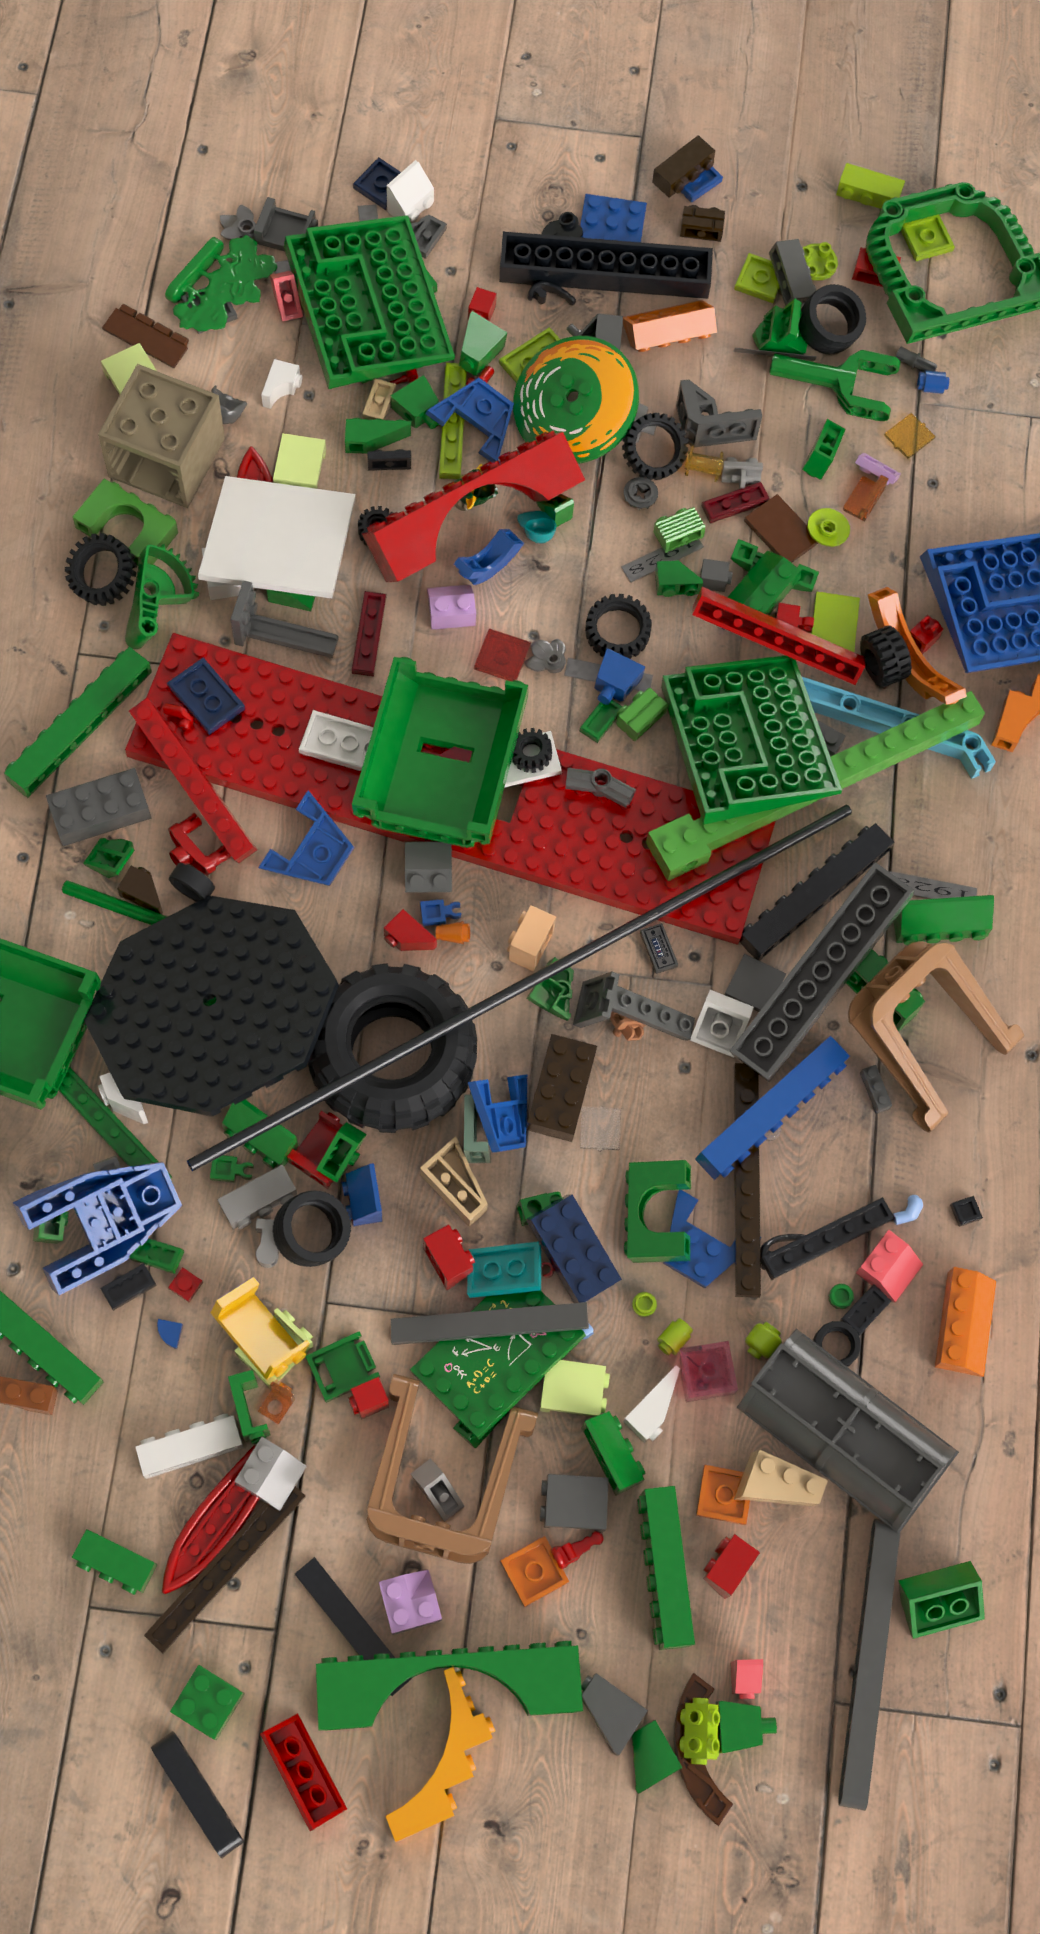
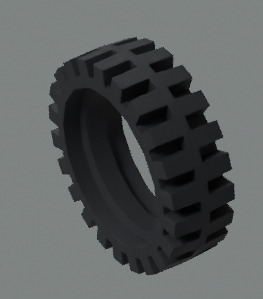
[622,413,688,480]
[585,594,652,659]

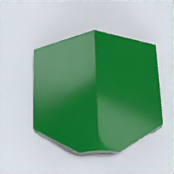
[83,838,135,879]

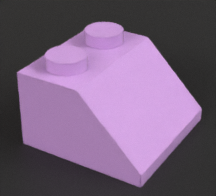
[427,585,476,630]

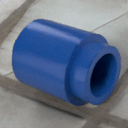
[917,370,950,394]

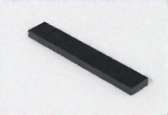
[760,1197,895,1281]
[295,1557,412,1696]

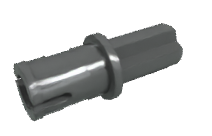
[896,346,937,371]

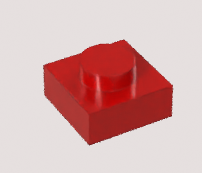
[168,1267,203,1302]

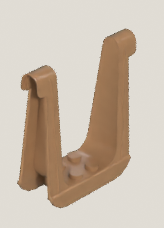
[848,941,1024,1132]
[366,1374,538,1564]

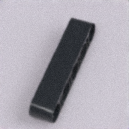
[151,1731,244,1859]

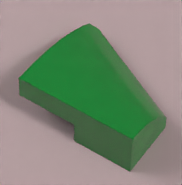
[526,957,574,1021]
[632,1720,682,1794]

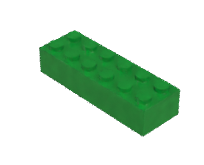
[637,1486,695,1650]

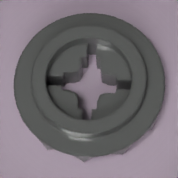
[623,477,658,510]

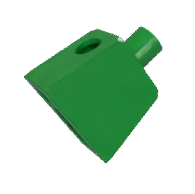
[390,375,439,429]
[716,1701,777,1753]

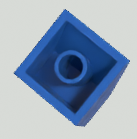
[342,1163,383,1226]

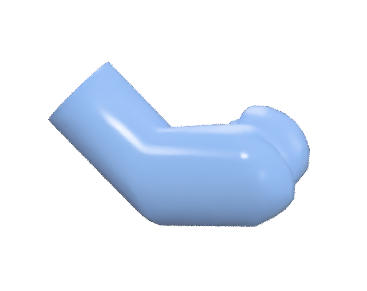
[893,1195,923,1225]

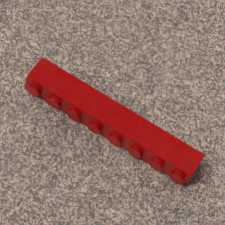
[692,587,865,685]
[129,697,258,863]

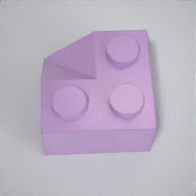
[379,1570,442,1635]

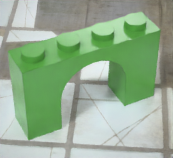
[73,478,178,566]

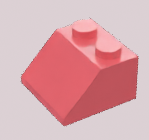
[856,1230,923,1303]

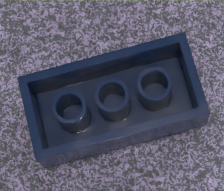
[526,1194,622,1303]

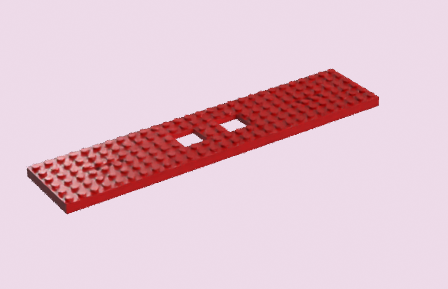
[125,633,776,945]

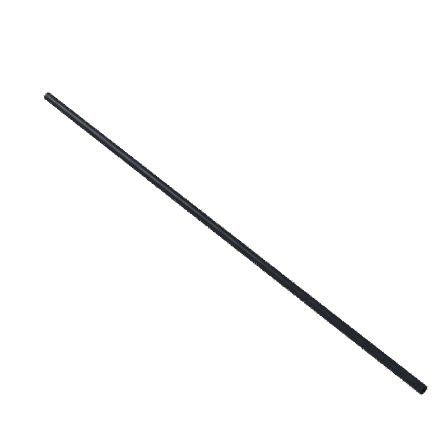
[187,804,852,1171]

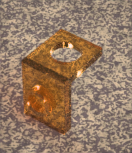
[258,1381,295,1424]

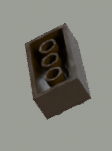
[526,1034,597,1142]

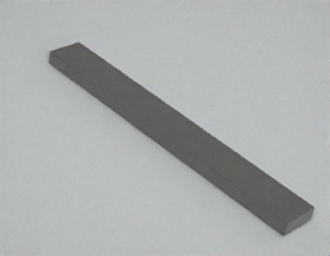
[391,1302,589,1345]

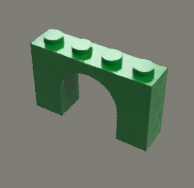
[624,1160,691,1263]

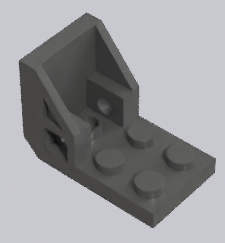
[676,379,763,448]

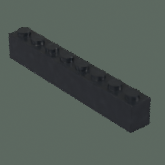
[739,823,895,961]

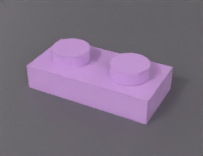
[855,453,901,485]

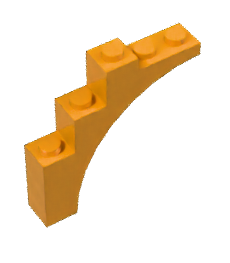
[386,1667,495,1842]

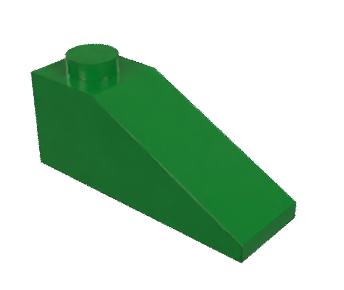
[802,419,846,480]

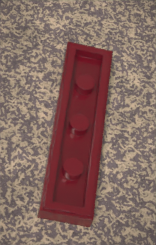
[351,591,387,677]

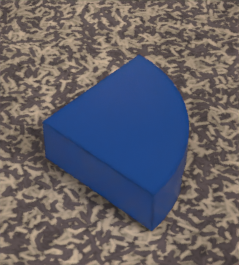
[157,1319,183,1349]

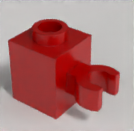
[775,603,814,633]
[910,614,944,655]

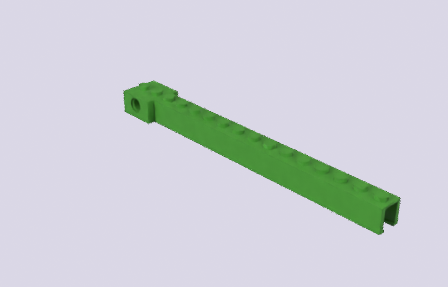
[646,691,985,881]

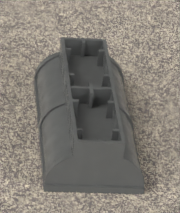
[737,1328,959,1534]

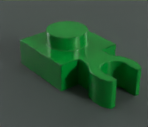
[210,1155,254,1183]

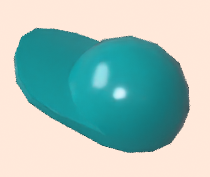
[517,511,557,544]

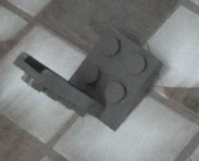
[230,580,339,658]
[573,971,695,1041]

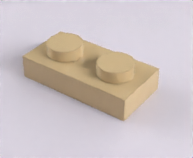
[362,378,396,420]

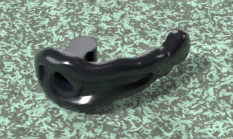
[527,281,576,305]
[760,1234,805,1270]

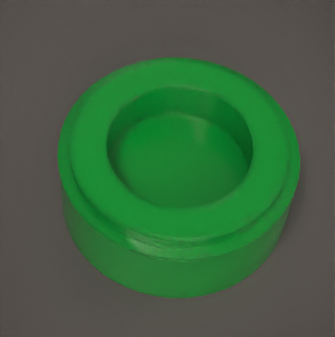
[828,1284,854,1309]

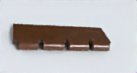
[102,304,189,368]

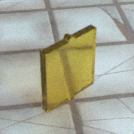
[884,413,936,459]

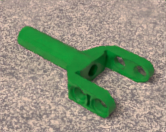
[769,350,900,421]

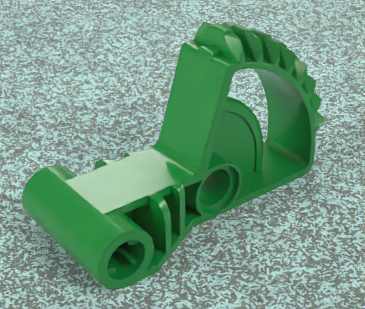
[125,544,199,650]

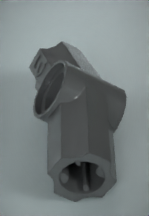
[565,768,636,808]

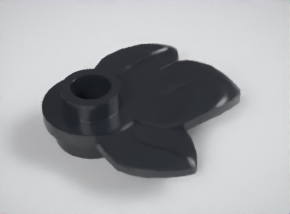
[542,212,583,238]

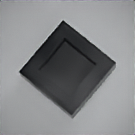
[950,1196,983,1227]

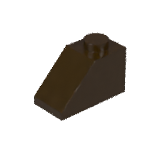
[117,865,163,914]

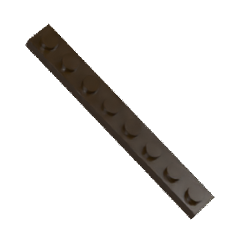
[144,1486,306,1654]

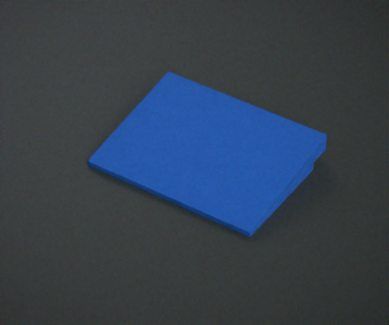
[920,533,1040,673]

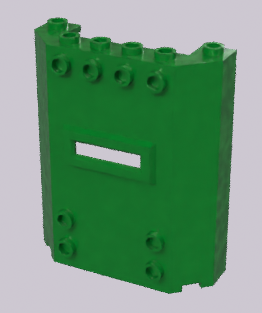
[352,657,528,848]
[0,938,101,1110]

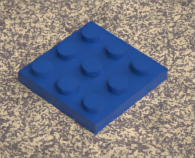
[580,194,647,242]

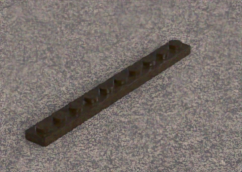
[734,1063,761,1298]

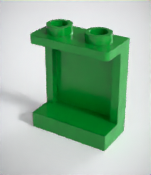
[228,1370,271,1445]

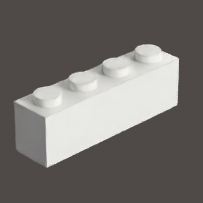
[136,1414,244,1479]

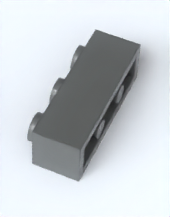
[860,1065,892,1114]

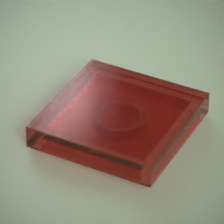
[474,628,531,681]

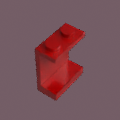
[287,1110,343,1189]

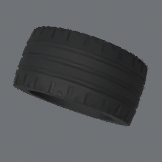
[799,284,867,355]
[273,1191,351,1267]

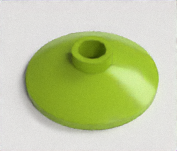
[807,508,850,547]

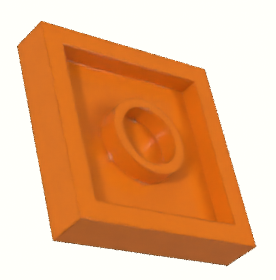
[696,1465,750,1525]
[500,1536,569,1607]

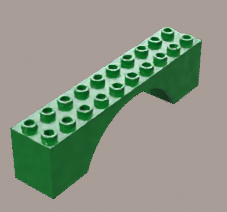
[316,1641,583,1731]

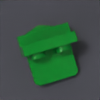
[752,298,807,355]

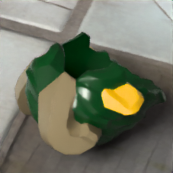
[454,464,498,511]

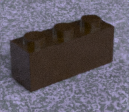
[652,135,716,198]

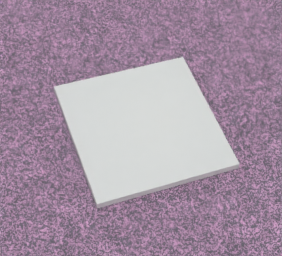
[198,476,355,598]

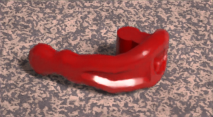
[551,1531,604,1569]

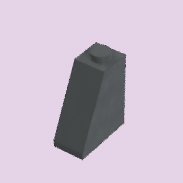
[581,1673,648,1756]

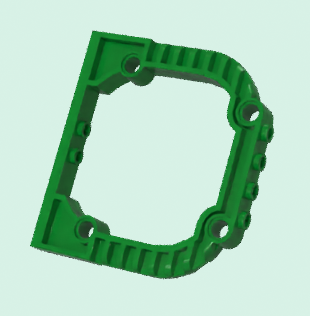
[866,182,1040,344]

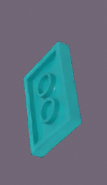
[467,1241,541,1298]

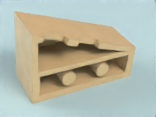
[420,1136,488,1227]
[734,1449,828,1506]

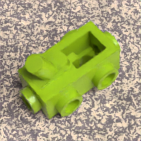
[680,1698,720,1765]

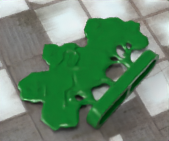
[165,235,277,332]

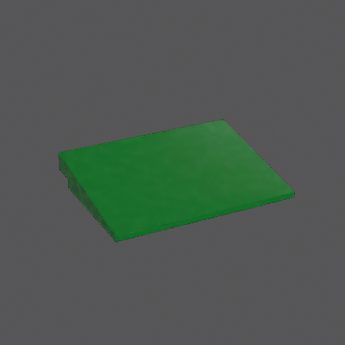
[284,215,455,389]
[661,655,842,825]

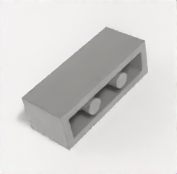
[217,1164,297,1229]

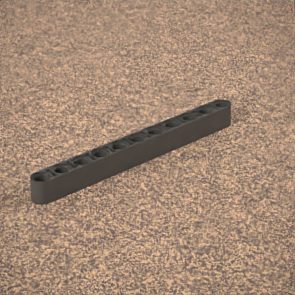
[838,1519,900,1811]

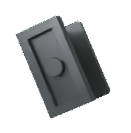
[254,197,318,252]
[540,1474,609,1532]

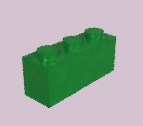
[71,1529,157,1595]

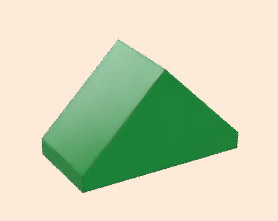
[536,494,574,527]

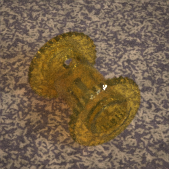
[684,446,724,482]

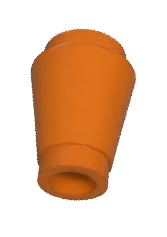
[436,921,470,944]

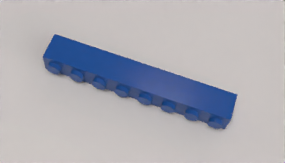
[695,1036,850,1180]

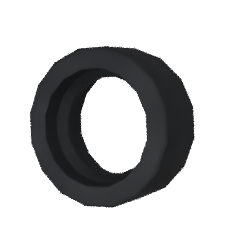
[169,863,215,902]
[813,1321,861,1367]

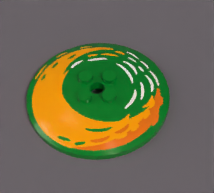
[513,336,639,464]

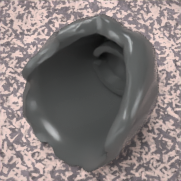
[211,385,247,424]

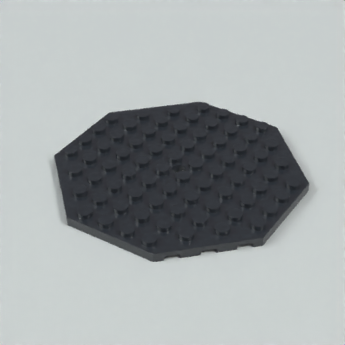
[84,895,339,1117]

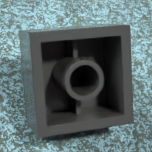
[567,314,623,350]

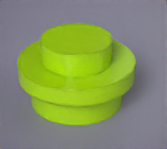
[632,1292,657,1317]

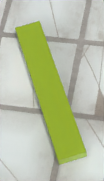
[439,363,467,479]

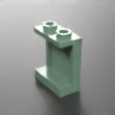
[464,1092,491,1163]

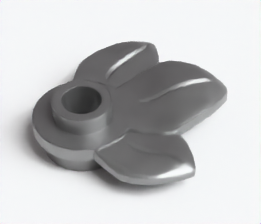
[220,205,256,240]
[524,639,566,673]

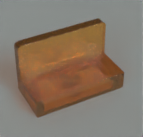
[843,475,889,522]

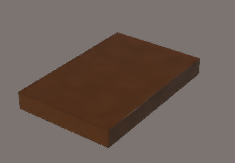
[744,494,818,563]

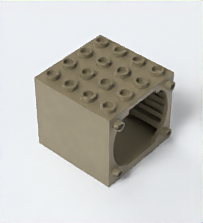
[98,364,225,508]

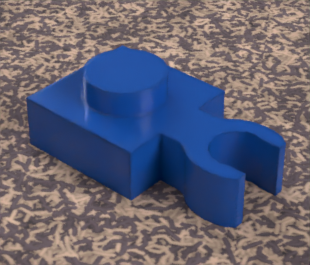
[420,899,462,926]

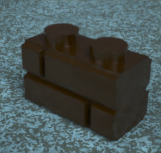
[680,205,725,242]

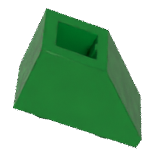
[655,561,703,597]

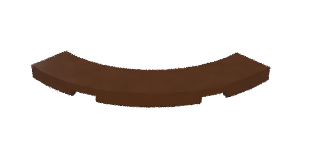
[674,1673,733,1826]

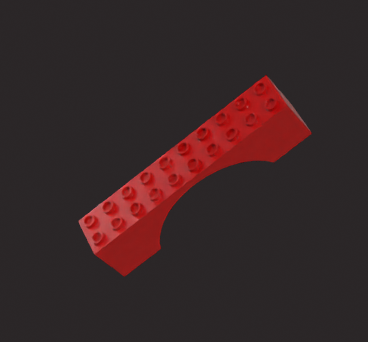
[362,430,585,582]

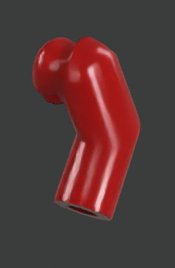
[466,366,494,385]
[163,703,194,731]

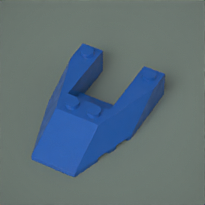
[13,1162,182,1296]

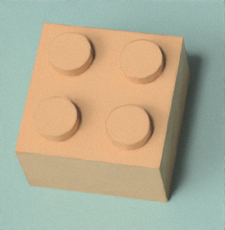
[507,905,556,972]

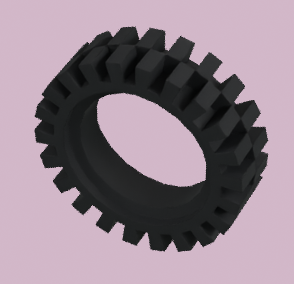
[65,533,137,606]

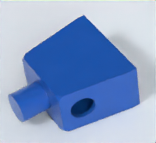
[594,648,645,705]

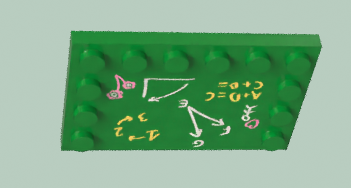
[410,1290,586,1440]

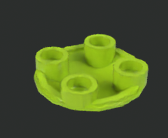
[803,242,838,281]

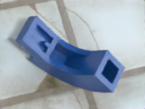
[454,529,524,585]

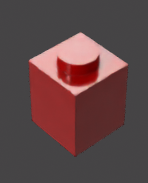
[468,287,497,321]

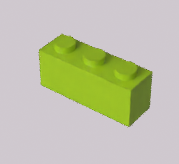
[836,163,905,209]

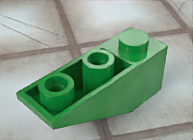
[345,418,411,454]

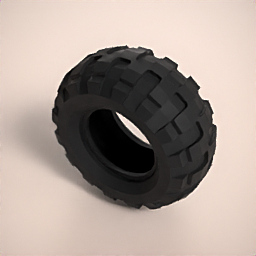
[308,963,477,1133]

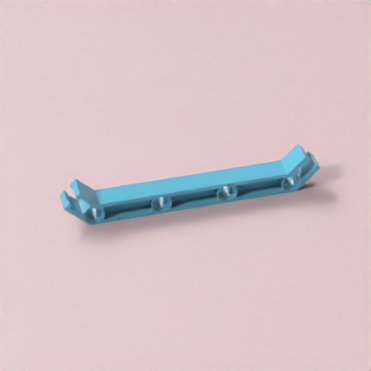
[802,677,996,779]

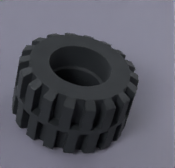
[860,625,912,688]

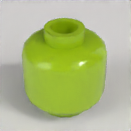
[745,1322,782,1360]

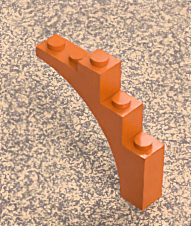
[991,674,1040,752]

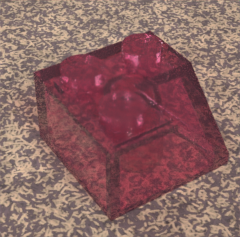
[679,1341,738,1402]

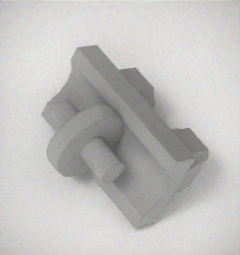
[721,457,763,489]

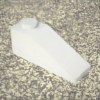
[623,1365,680,1443]

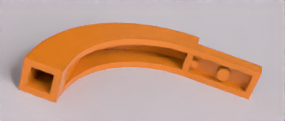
[868,587,966,705]

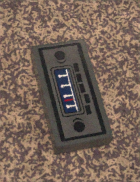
[640,923,678,974]

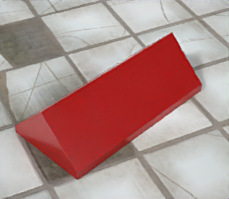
[260,1713,347,1831]

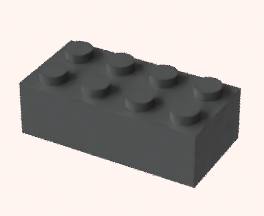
[46,768,152,846]

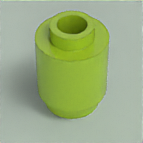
[657,1318,693,1356]

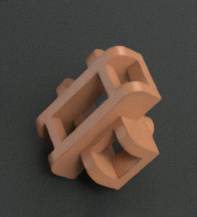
[610,1011,646,1041]

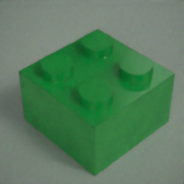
[170,1665,245,1740]

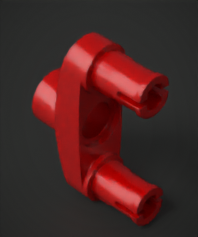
[168,813,231,876]

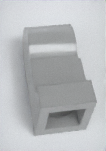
[256,1218,279,1268]

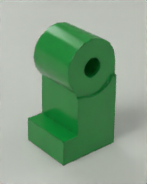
[516,1192,562,1226]

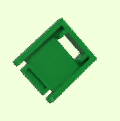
[306,1331,380,1403]

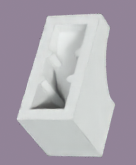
[261,359,302,409]

